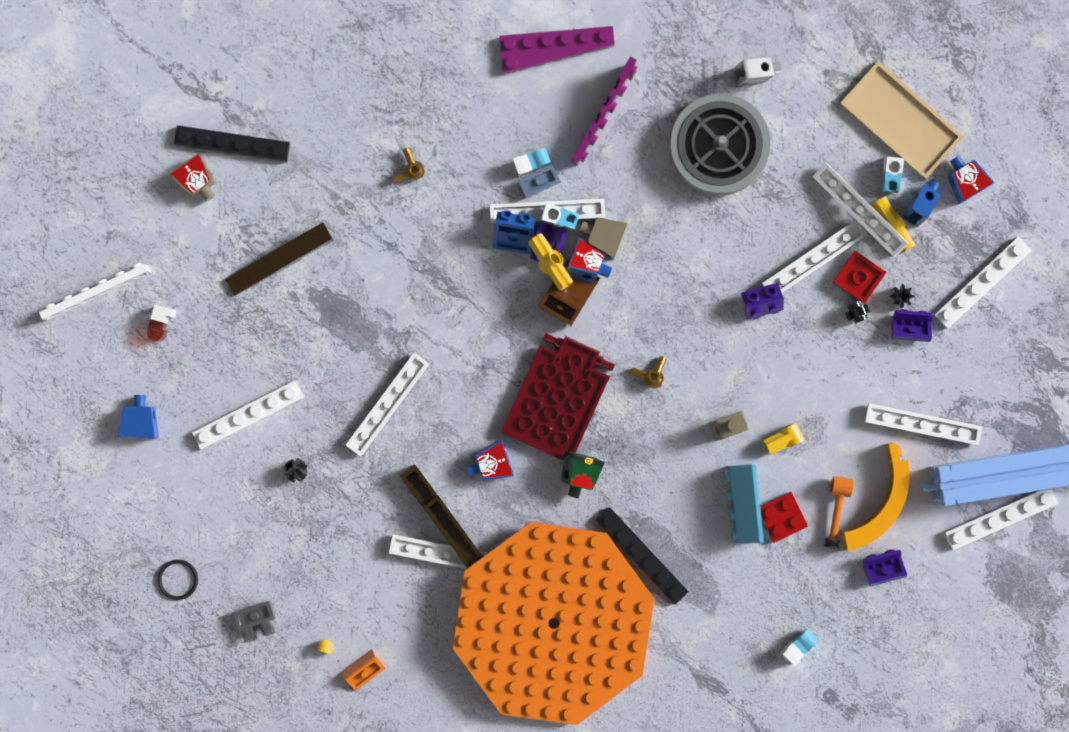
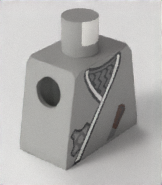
[733,57,782,87]

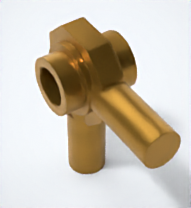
[392,147,425,183]
[630,356,667,389]

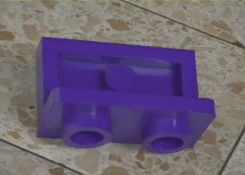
[530,222,567,262]
[741,283,784,320]
[891,309,934,342]
[862,549,907,587]

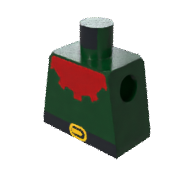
[561,450,605,498]

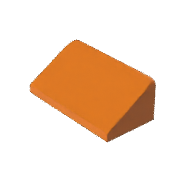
[341,650,386,691]

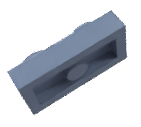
[518,164,561,199]

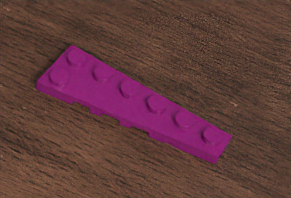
[499,26,615,74]
[571,56,638,166]

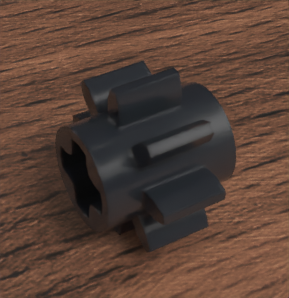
[889,284,915,308]
[845,301,870,324]
[284,458,308,483]

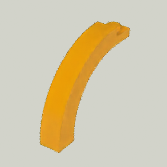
[841,442,910,551]

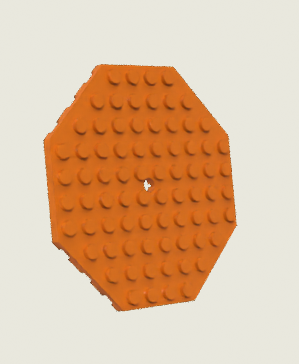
[452,521,654,725]

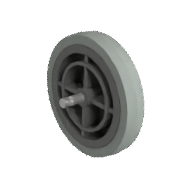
[669,94,770,195]

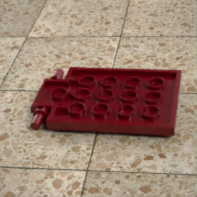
[501,333,615,460]

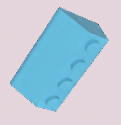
[725,464,764,543]

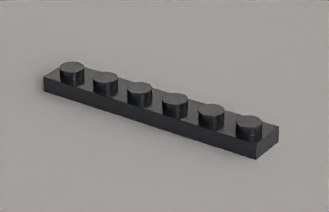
[174,125,291,162]
[596,507,689,605]

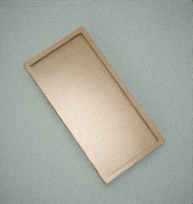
[840,61,964,180]

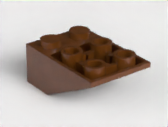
[538,259,600,327]

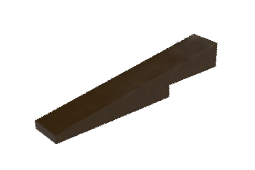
[225,222,334,296]
[399,464,483,568]

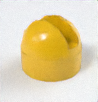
[316,639,333,654]

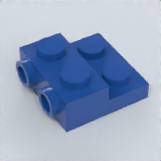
[492,210,536,254]

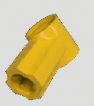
[763,423,804,455]

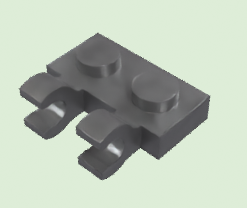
[233,600,276,642]

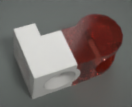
[147,304,176,342]

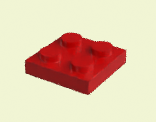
[833,250,887,304]
[760,492,808,543]

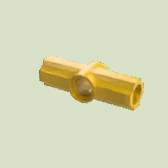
[870,196,915,254]
[528,233,573,291]

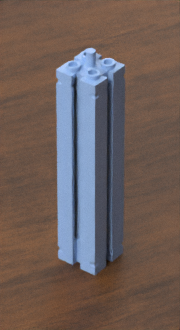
[921,444,1069,506]

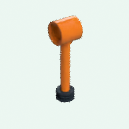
[824,476,854,550]

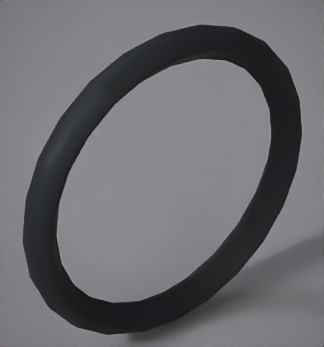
[158,559,198,600]

